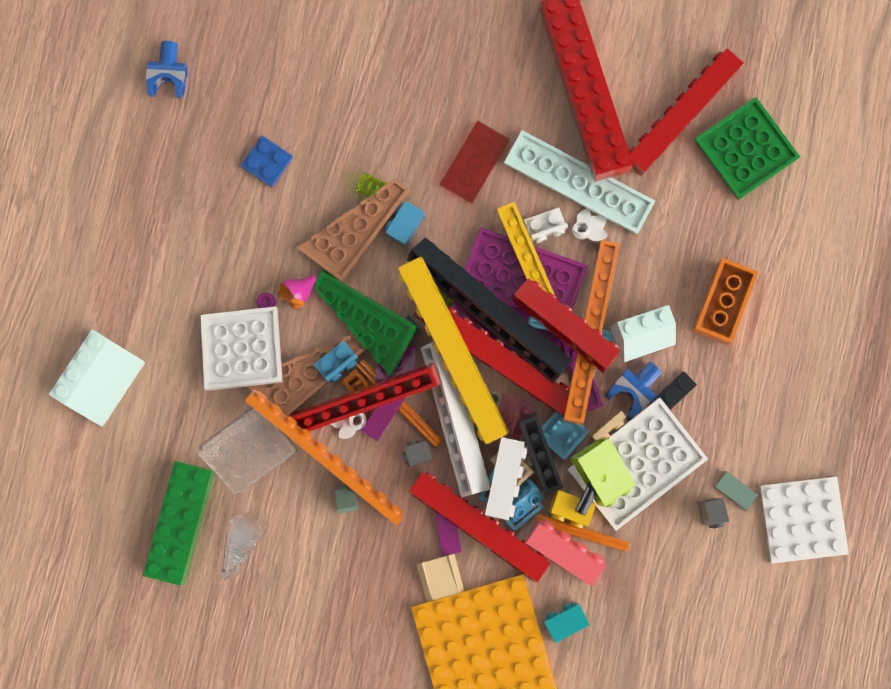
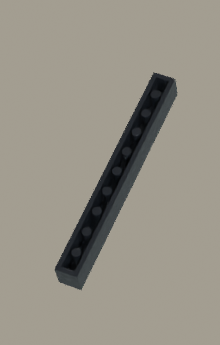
[407,237,573,384]

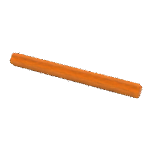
[356,360,442,447]

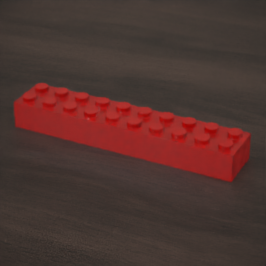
[540,0,633,182]

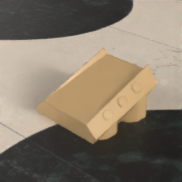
[417,554,464,601]

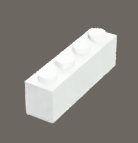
[485,437,528,521]

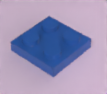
[240,135,294,188]

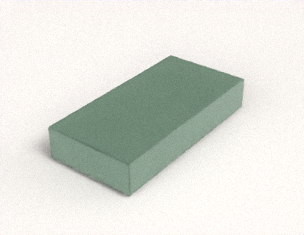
[714,471,758,510]

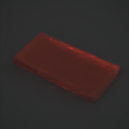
[440,120,510,204]

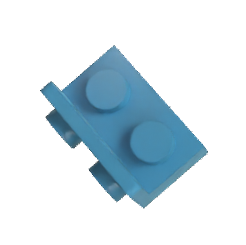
[314,340,358,383]
[511,478,545,522]

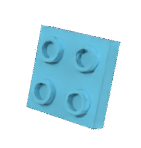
[542,412,590,460]

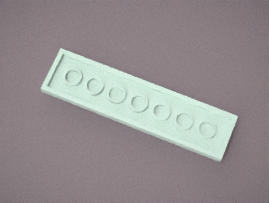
[504,130,655,235]

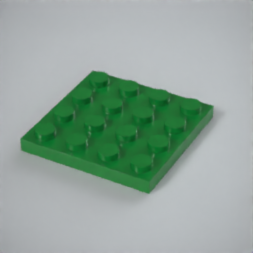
[694,97,800,200]

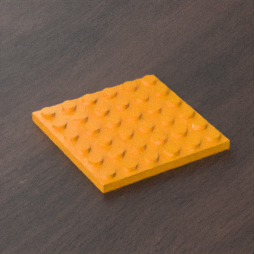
[411,574,557,689]

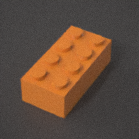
[691,258,758,345]

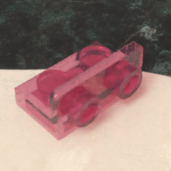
[499,394,531,440]

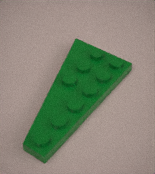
[313,271,418,377]

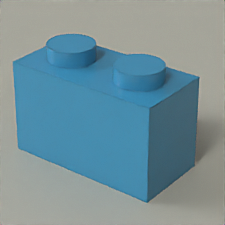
[385,201,425,248]

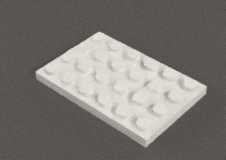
[568,398,708,531]

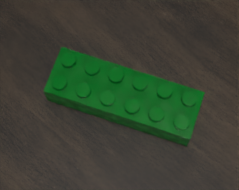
[143,461,216,586]

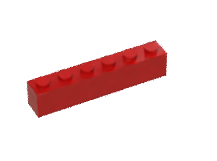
[512,278,621,374]

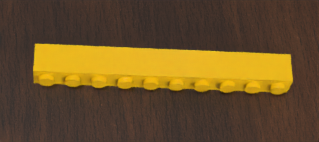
[398,257,509,444]

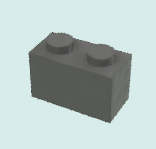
[697,498,729,529]

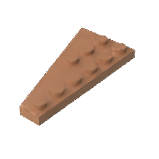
[296,178,410,282]
[247,334,366,417]

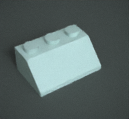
[610,305,676,362]

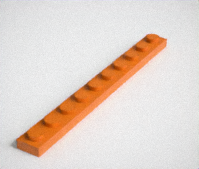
[563,240,620,425]
[245,389,403,525]

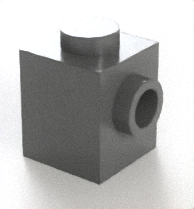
[402,440,432,467]

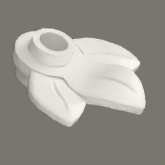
[572,209,608,241]
[331,413,366,439]

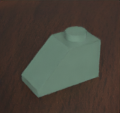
[335,484,360,514]

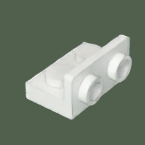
[523,208,568,243]

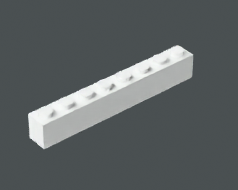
[421,342,491,497]

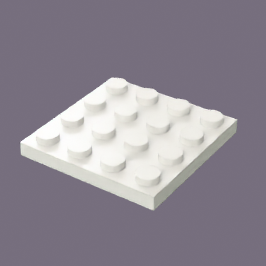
[201,307,283,391]
[759,477,849,563]

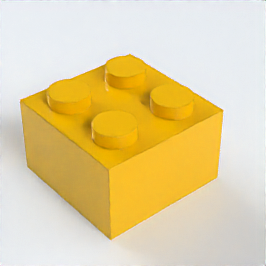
[548,490,596,528]

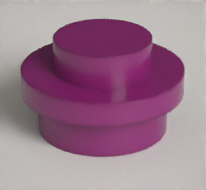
[257,293,276,308]

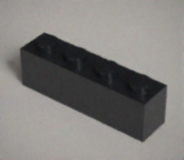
[517,411,563,495]

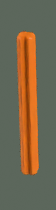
[535,515,629,552]

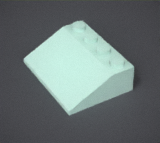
[49,329,145,427]

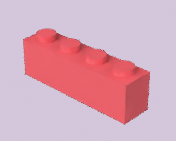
[526,518,605,586]

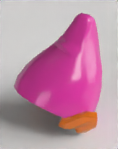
[278,275,316,310]

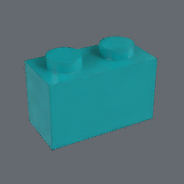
[543,601,590,643]

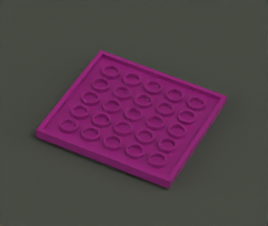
[452,227,588,362]

